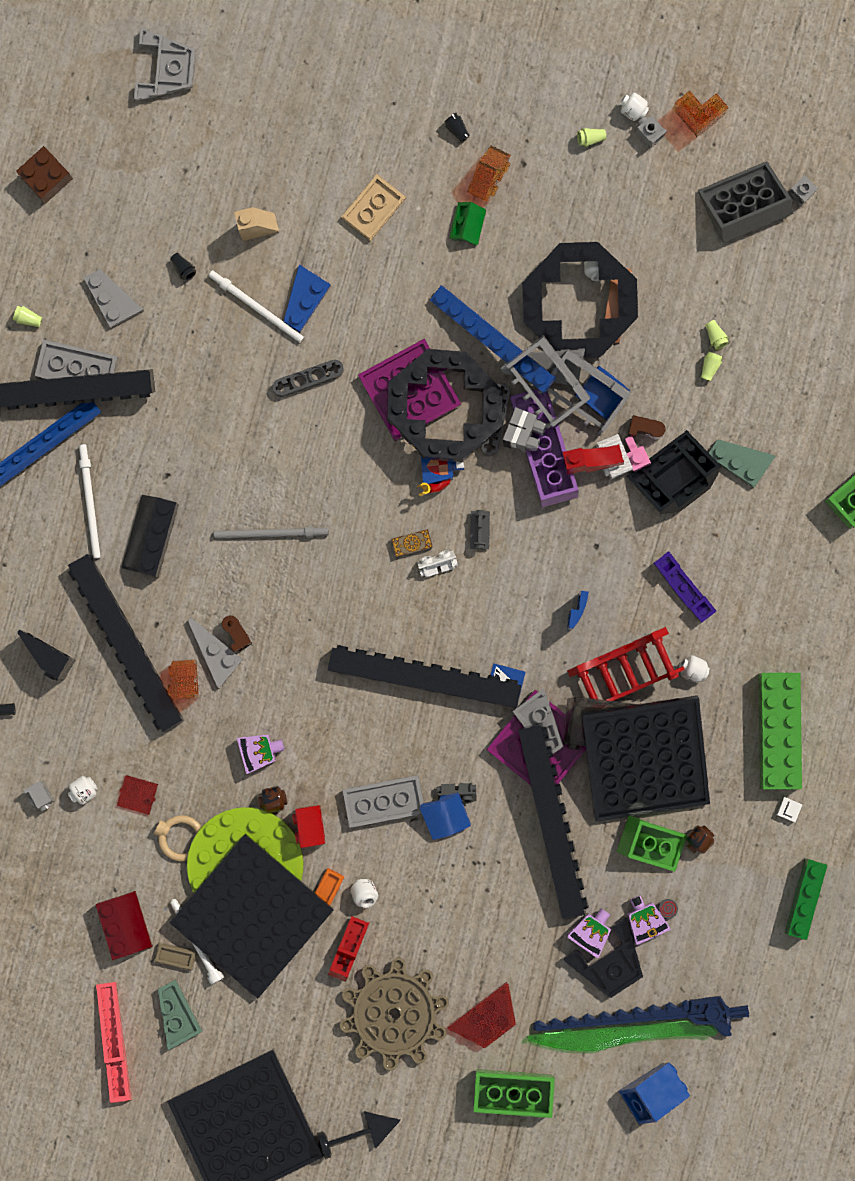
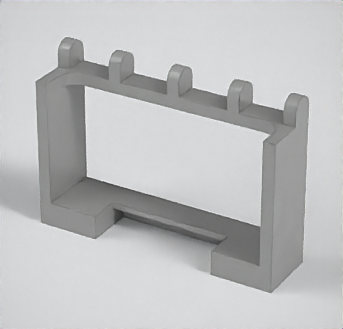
[500,335,590,429]
[538,349,631,436]

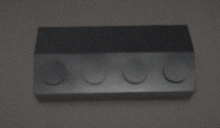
[121,495,179,578]

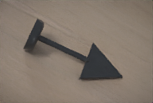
[317,1111,400,1160]

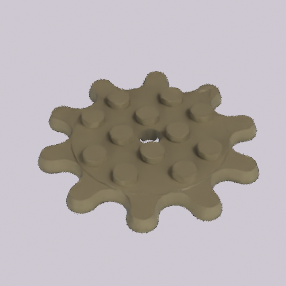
[340,958,449,1071]

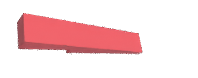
[96,982,132,1103]

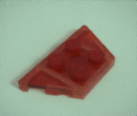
[447,982,516,1048]

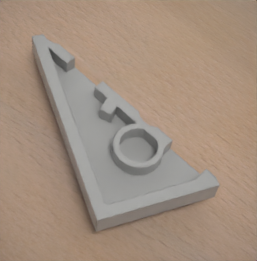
[188,617,243,688]

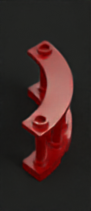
[567,627,685,712]

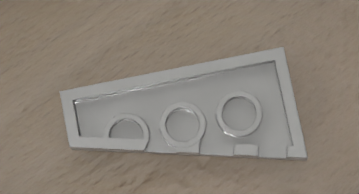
[503,348,585,385]

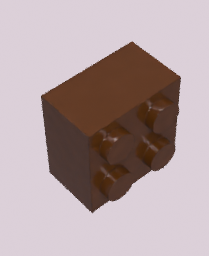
[16,146,73,204]

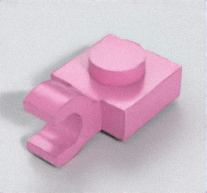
[625,436,651,472]

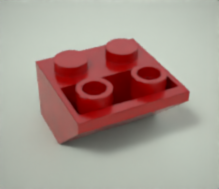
[292,805,326,848]

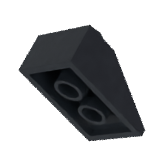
[17,630,76,681]

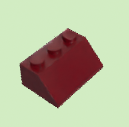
[95,891,153,960]

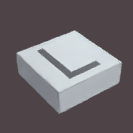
[776,797,802,822]

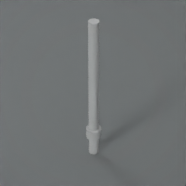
[214,526,329,538]

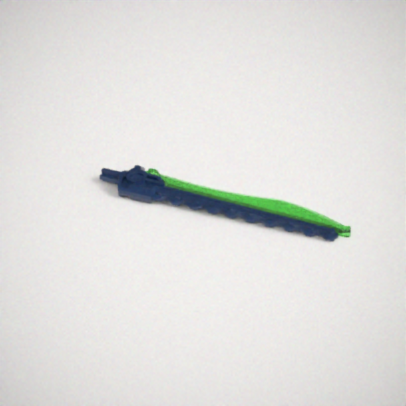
[527,996,749,1051]

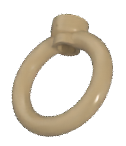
[154,815,202,862]

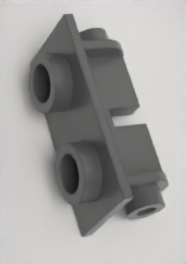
[470,510,490,549]
[437,783,476,804]

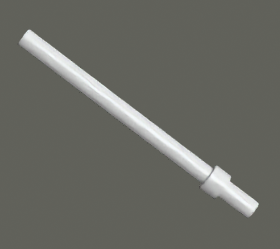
[209,270,304,343]
[79,444,101,559]

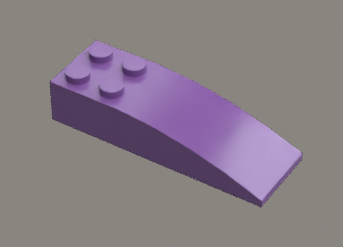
[510,389,578,508]

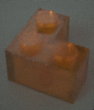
[673,91,729,137]
[467,145,511,202]
[167,660,199,700]

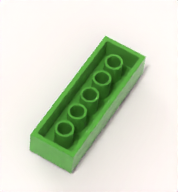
[758,673,802,789]

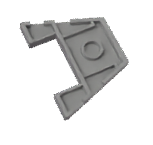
[134,27,196,101]

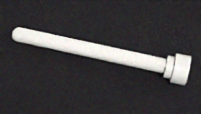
[170,899,224,985]

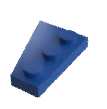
[284,264,331,333]

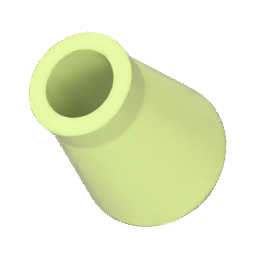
[577,128,606,147]
[13,306,43,328]
[705,320,729,350]
[701,351,722,381]

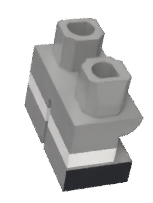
[503,408,546,453]

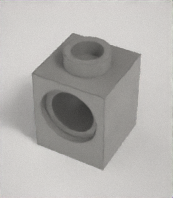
[788,175,818,207]

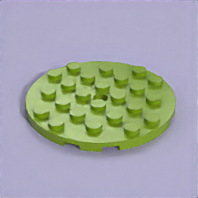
[187,807,303,893]

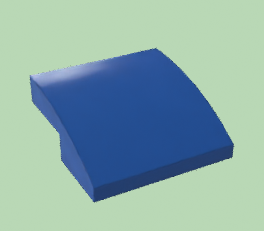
[575,366,630,420]
[567,591,589,631]
[420,793,471,840]

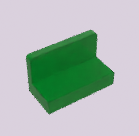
[449,202,486,245]

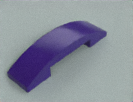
[653,551,716,623]

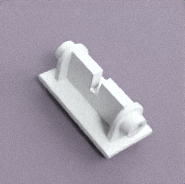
[417,550,458,577]

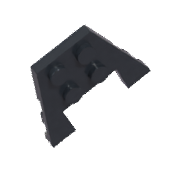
[563,917,643,998]

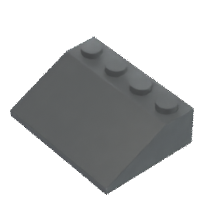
[698,161,793,243]

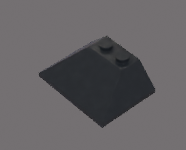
[627,430,722,514]

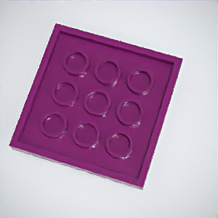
[358,338,461,442]
[486,690,586,786]

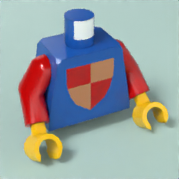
[413,446,464,496]

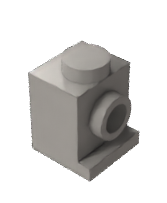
[636,115,667,148]
[23,781,54,812]

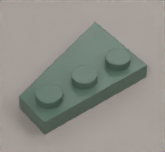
[709,439,776,488]
[158,979,203,1050]

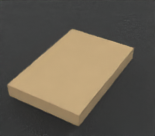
[341,174,406,242]

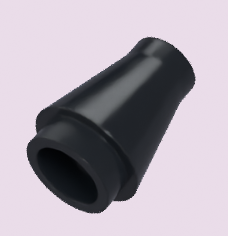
[444,113,470,142]
[170,253,196,281]

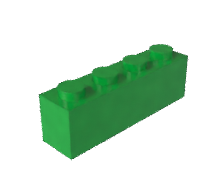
[784,858,828,940]

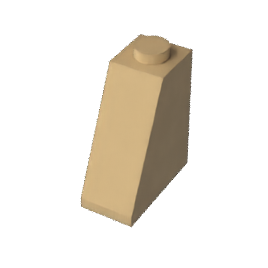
[234,207,279,241]

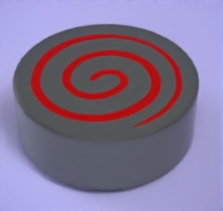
[658,899,678,919]

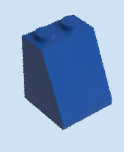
[618,1062,690,1125]

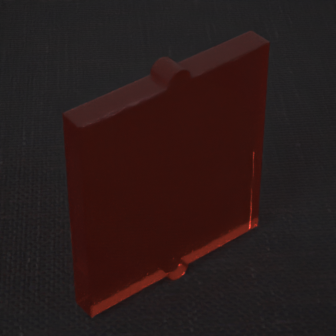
[117,775,158,815]

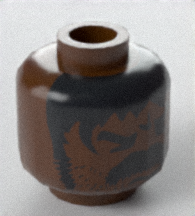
[258,786,287,813]
[686,825,715,854]

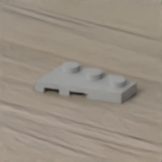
[84,269,144,328]
[513,688,564,754]

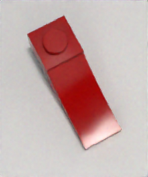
[563,444,624,475]
[328,916,369,982]

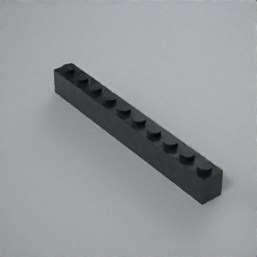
[0,369,156,410]
[68,554,184,732]
[328,645,521,708]
[518,723,589,919]

